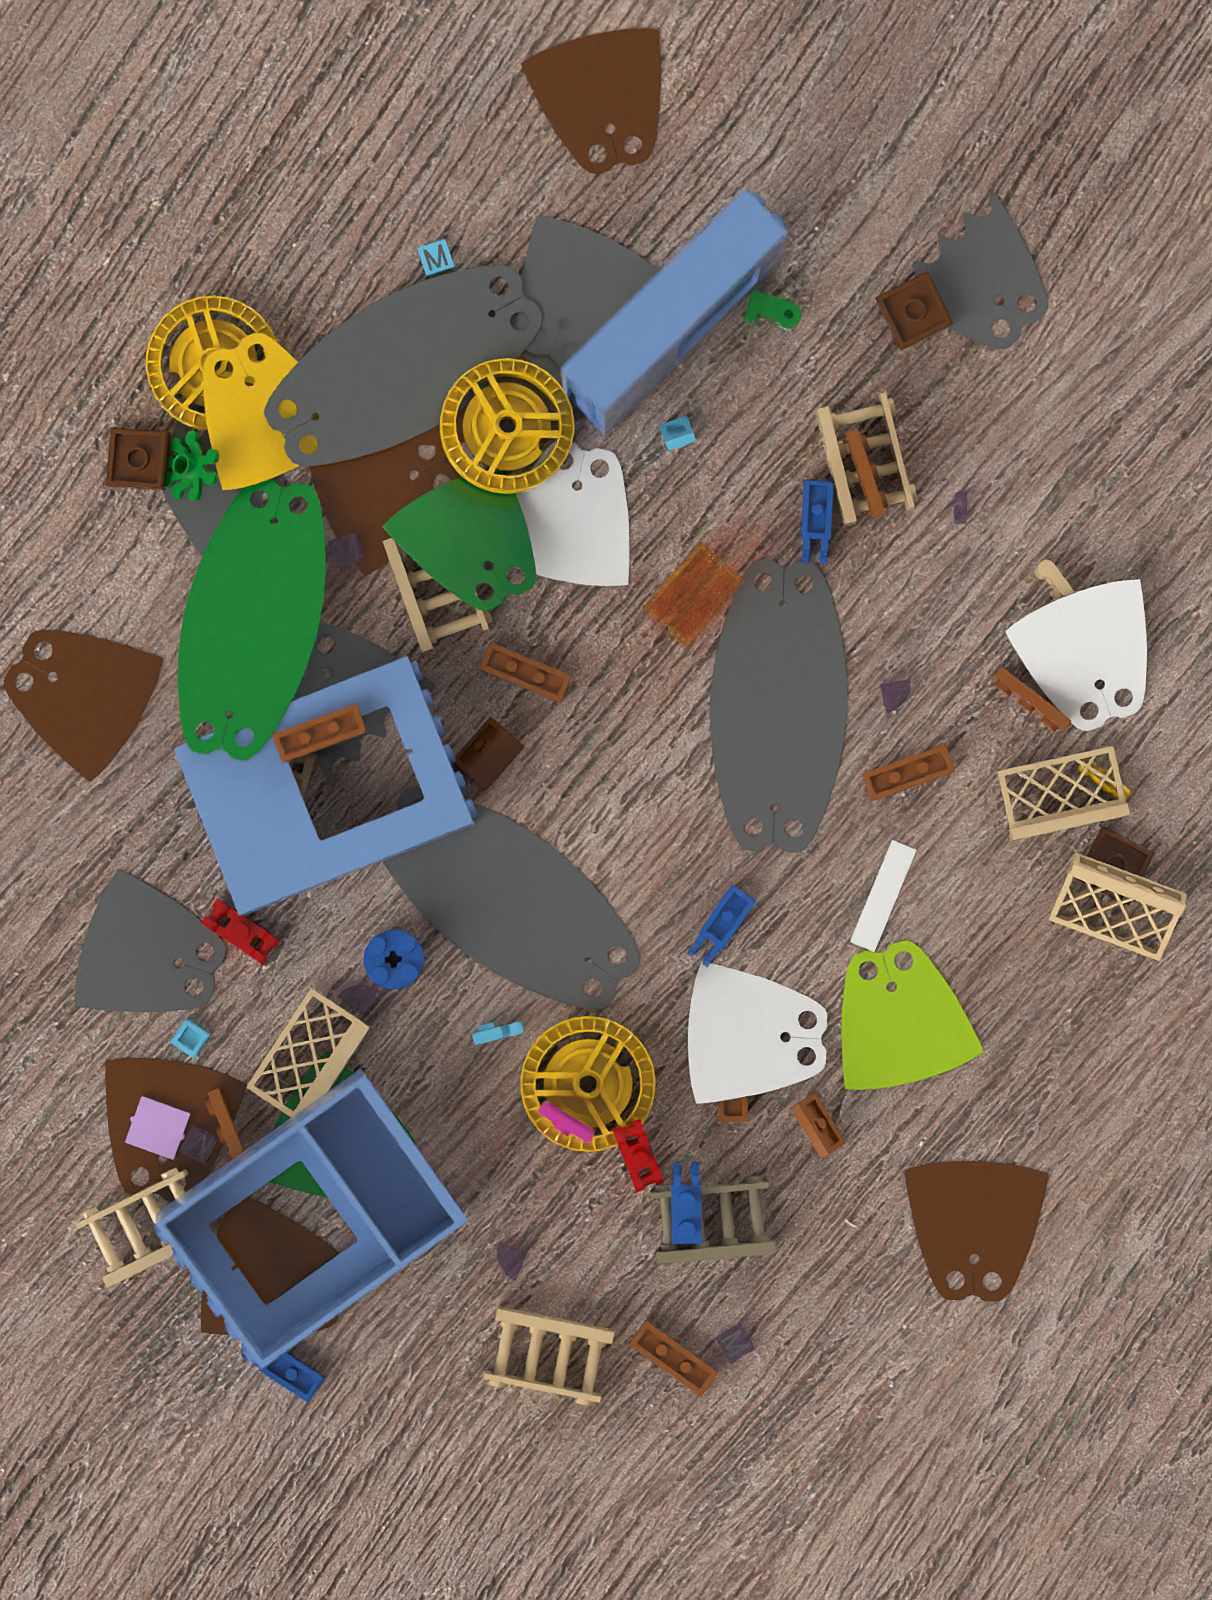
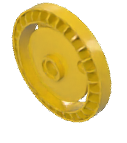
[146,296,277,431]
[440,358,574,494]
[521,1016,655,1152]

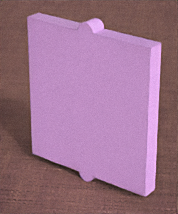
[125,1096,191,1160]

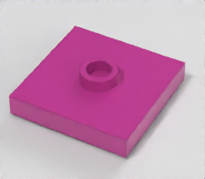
[538,1100,595,1144]

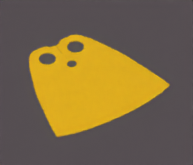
[203,332,319,490]

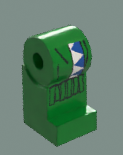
[743,290,801,331]

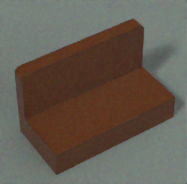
[454,716,524,790]

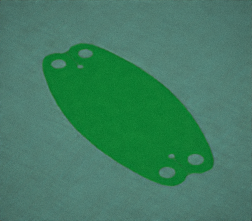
[178,479,326,761]

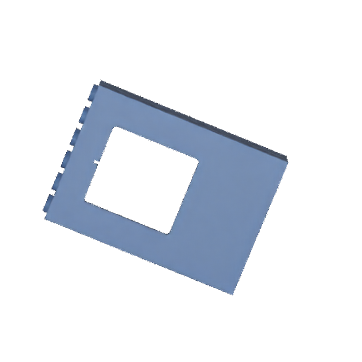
[561,189,788,436]
[174,656,478,916]
[154,1068,468,1369]

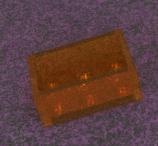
[642,542,746,650]

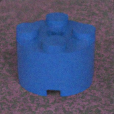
[364,930,425,989]

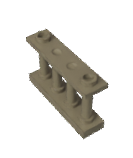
[650,1175,776,1265]

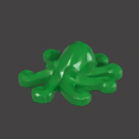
[166,430,219,502]

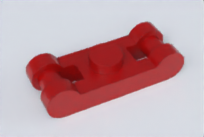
[201,898,281,965]
[612,1118,664,1193]

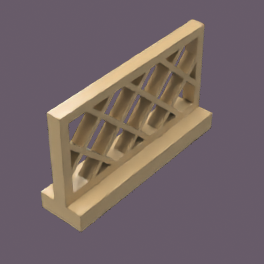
[997,746,1130,841]
[1049,852,1187,961]
[246,988,371,1117]

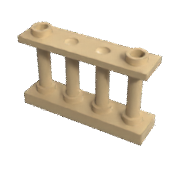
[816,392,918,527]
[383,538,493,655]
[76,1167,217,1288]
[483,1306,615,1406]

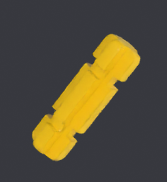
[1078,758,1131,800]

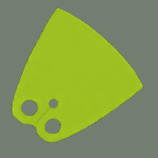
[841,941,984,1090]

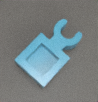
[472,1021,524,1045]

